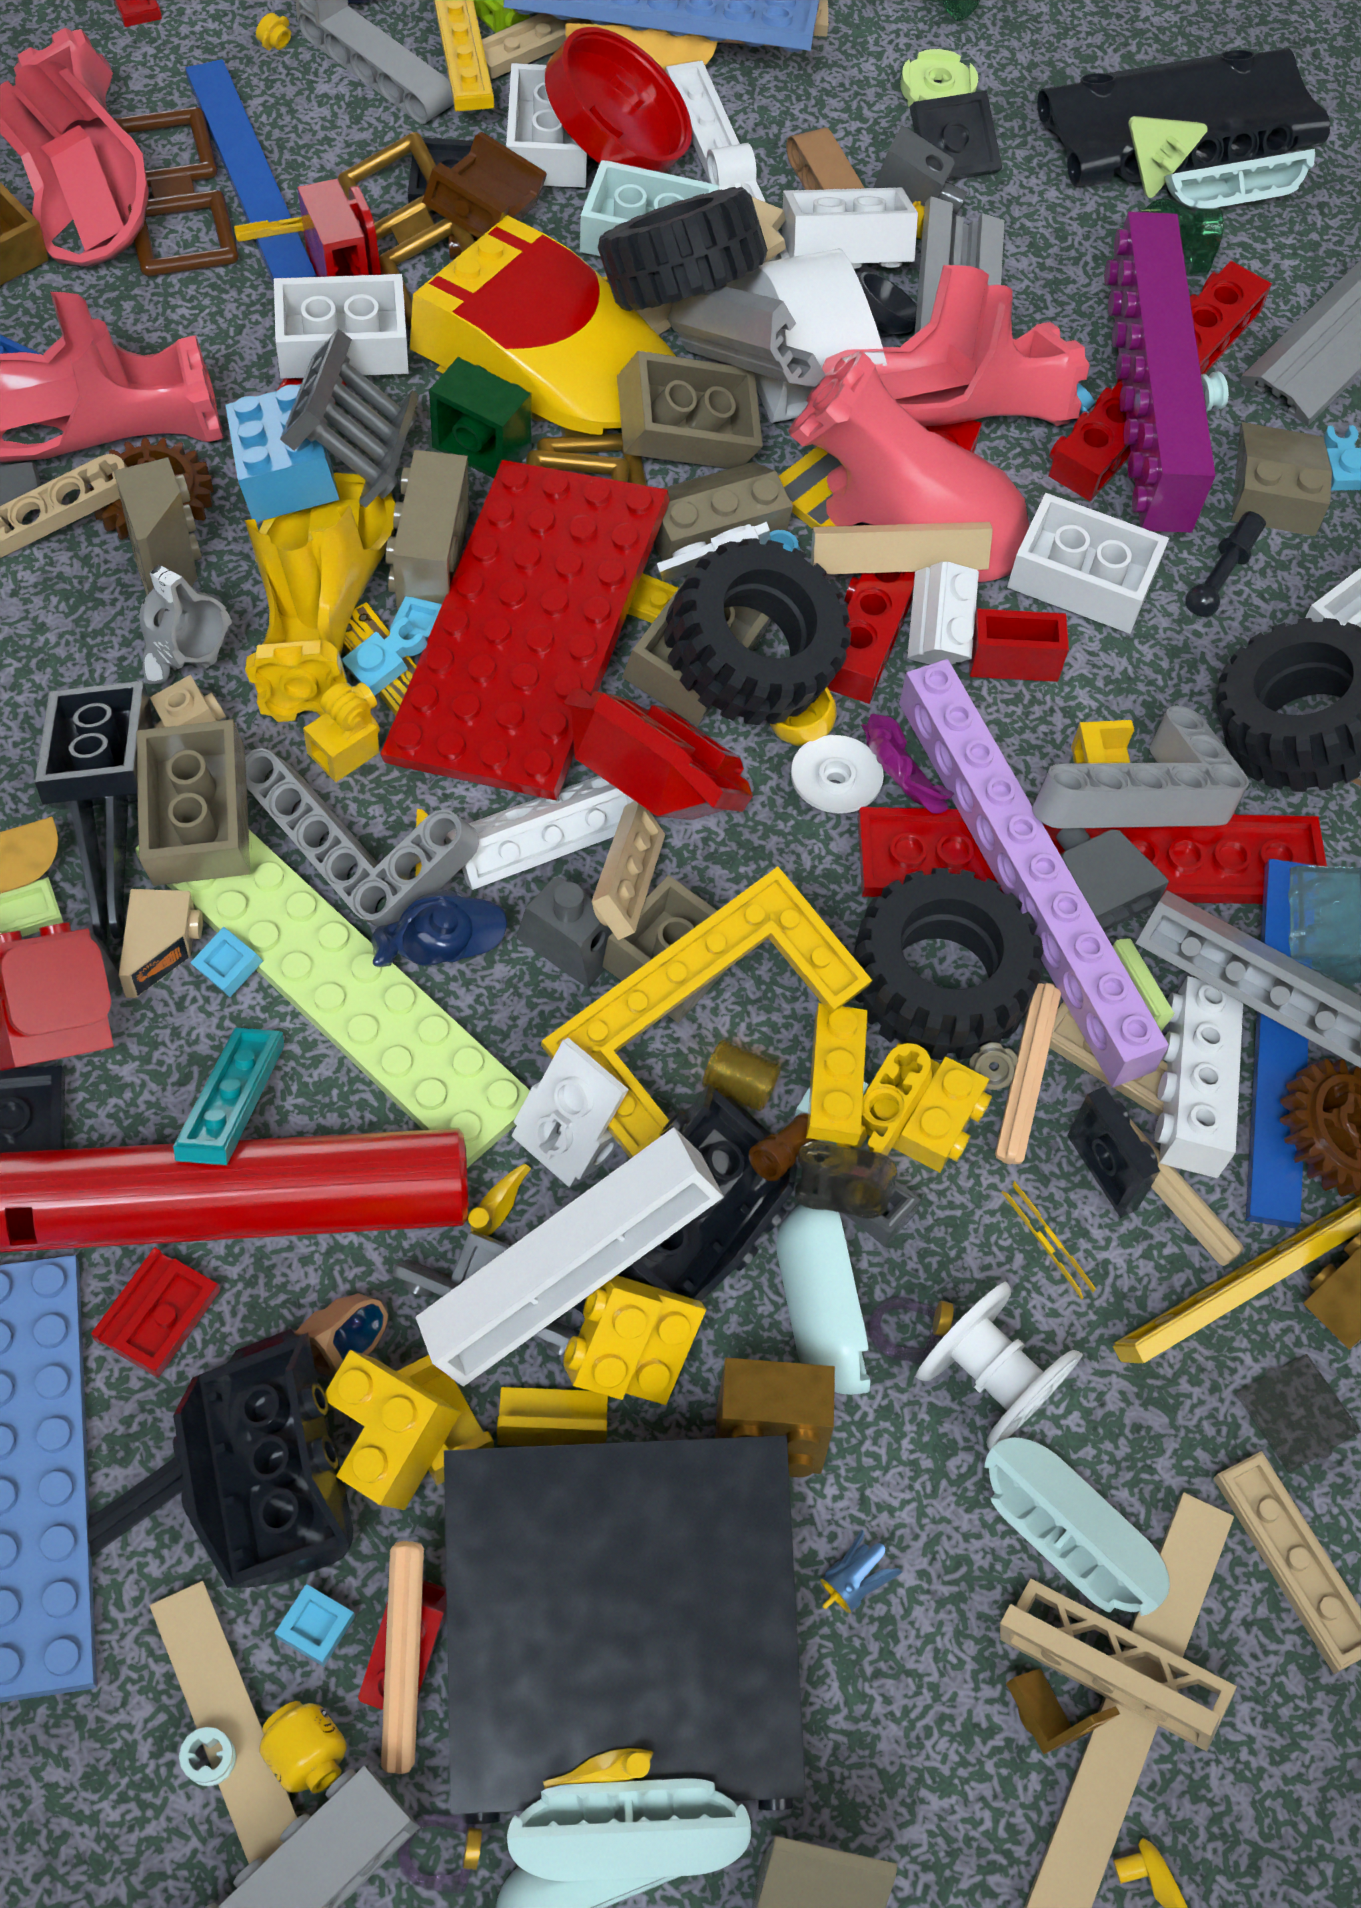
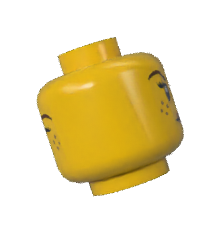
[259,1701,347,1794]

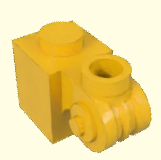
[303,682,380,782]

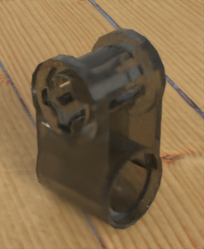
[795,1141,898,1219]

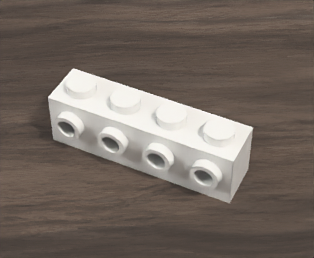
[1154,976,1243,1178]

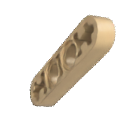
[0,454,127,558]

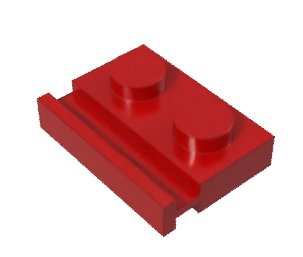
[91,1247,220,1378]

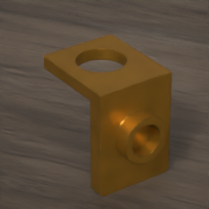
[1006,1669,1120,1755]

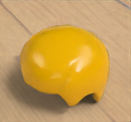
[770,687,837,746]

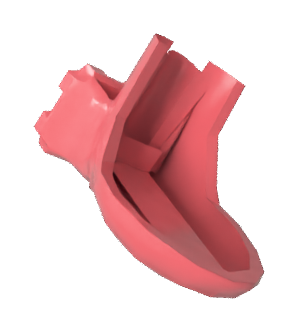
[0,28,149,266]
[822,265,1090,426]
[0,292,224,464]
[788,349,1029,583]

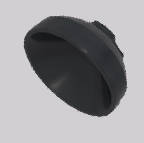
[859,272,917,337]

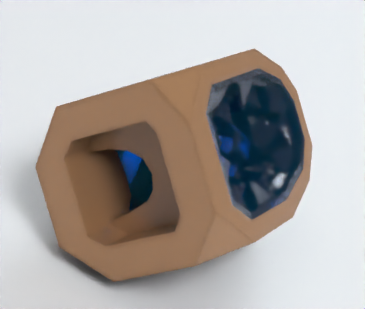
[294,1293,388,1377]

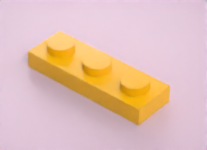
[806,1003,867,1146]

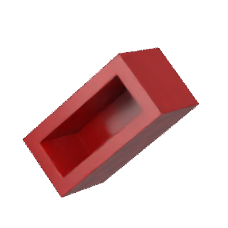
[969,608,1069,682]

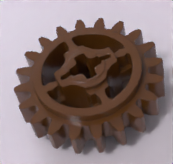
[89,437,214,540]
[1280,1059,1361,1197]

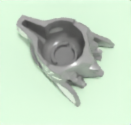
[139,565,232,684]

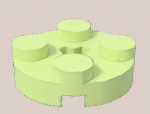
[900,49,978,107]

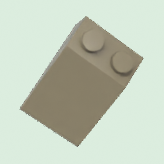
[1231,422,1332,536]
[752,1836,898,1908]

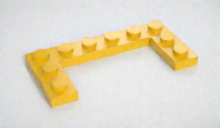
[541,866,872,1159]

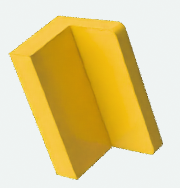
[497,1387,608,1447]

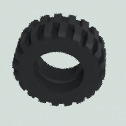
[597,187,768,311]
[664,538,851,725]
[1216,618,1361,792]
[853,868,1044,1060]

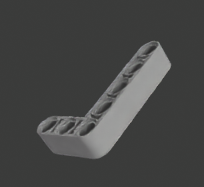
[295,0,453,124]
[1032,705,1249,828]
[245,748,479,927]

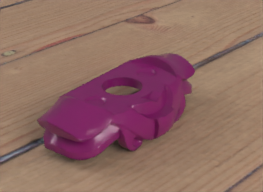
[861,713,954,814]

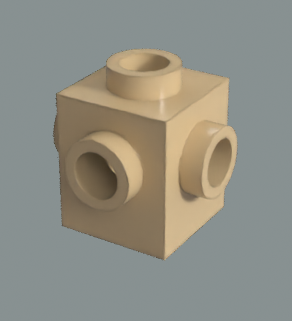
[150,674,226,728]

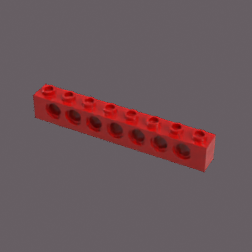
[1048,261,1272,502]
[827,420,982,704]

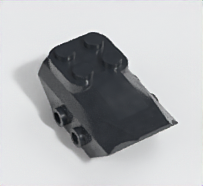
[617,1083,798,1301]
[173,1329,353,1588]

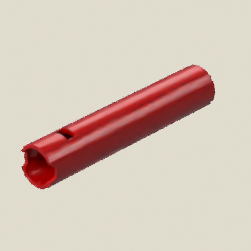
[0,1128,469,1253]

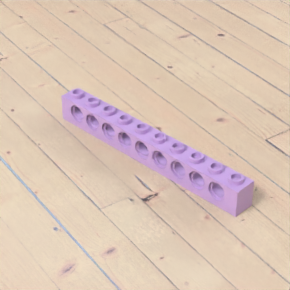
[899,659,1169,1088]

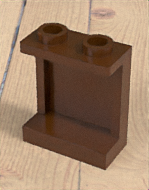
[422,132,547,238]

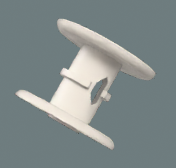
[915,1281,1083,1450]

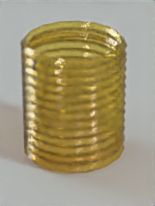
[702,1038,781,1112]

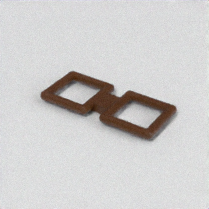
[114,107,239,277]

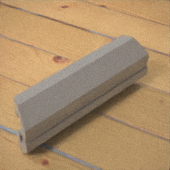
[915,196,1005,334]
[1241,261,1361,426]
[667,286,826,387]

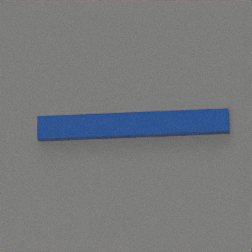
[185,59,316,285]
[1245,859,1316,1229]

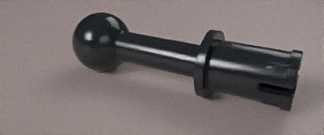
[1185,511,1266,617]

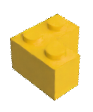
[325,1350,461,1510]

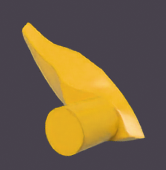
[468,1164,531,1236]
[543,1748,654,1789]
[1113,1838,1188,1908]

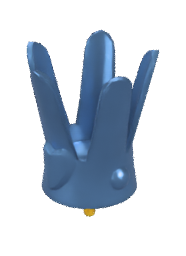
[820,1529,903,1613]

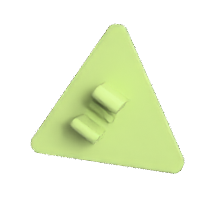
[1128,116,1207,198]

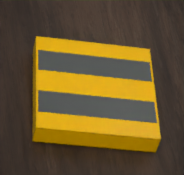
[779,446,841,529]

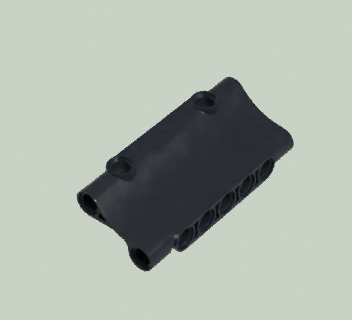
[1037,48,1330,187]

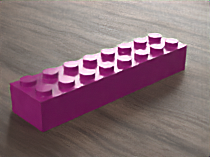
[1104,211,1216,533]

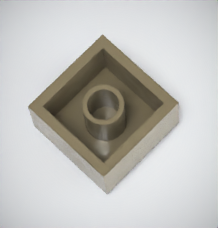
[602,875,728,1023]

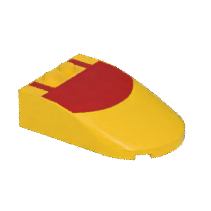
[410,215,676,435]

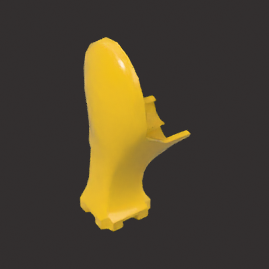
[245,473,395,722]

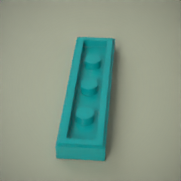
[173,1028,284,1165]

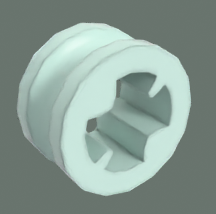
[1201,371,1229,412]
[179,1727,237,1787]

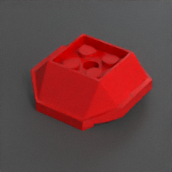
[564,687,753,820]

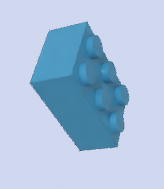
[225,384,339,522]

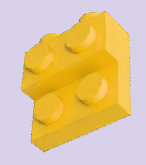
[862,1042,992,1173]
[563,1275,706,1405]

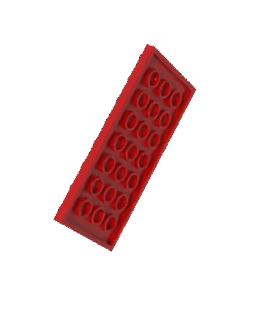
[380,460,670,801]

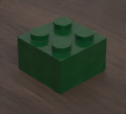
[429,357,531,479]

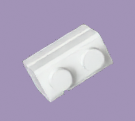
[907,561,979,665]

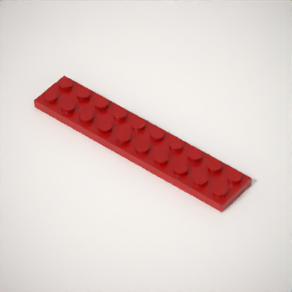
[857,807,1332,905]

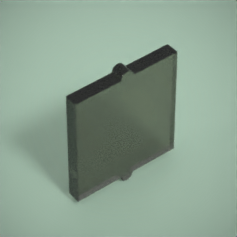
[1236,1354,1361,1474]

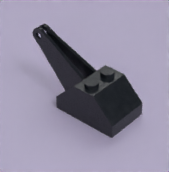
[35,680,153,941]

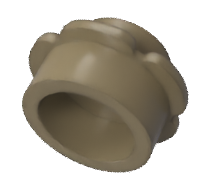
[969,1042,1018,1090]

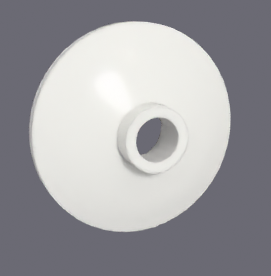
[791,735,884,813]

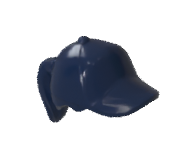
[372,890,507,967]

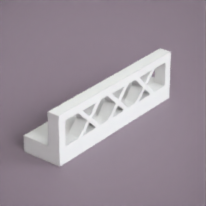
[445,776,634,890]

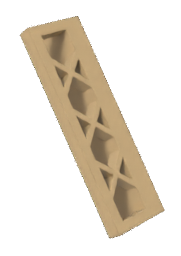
[1000,1578,1237,1752]

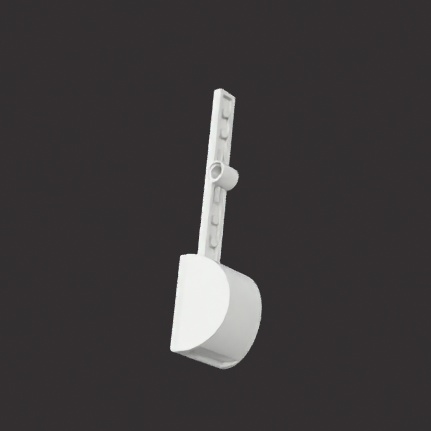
[666,61,887,423]

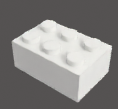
[506,63,587,188]
[782,187,918,269]
[274,274,409,379]
[1007,492,1169,634]

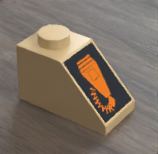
[119,889,203,998]

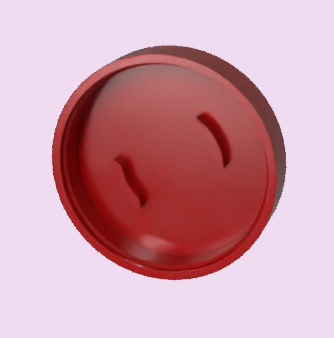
[545,27,692,173]

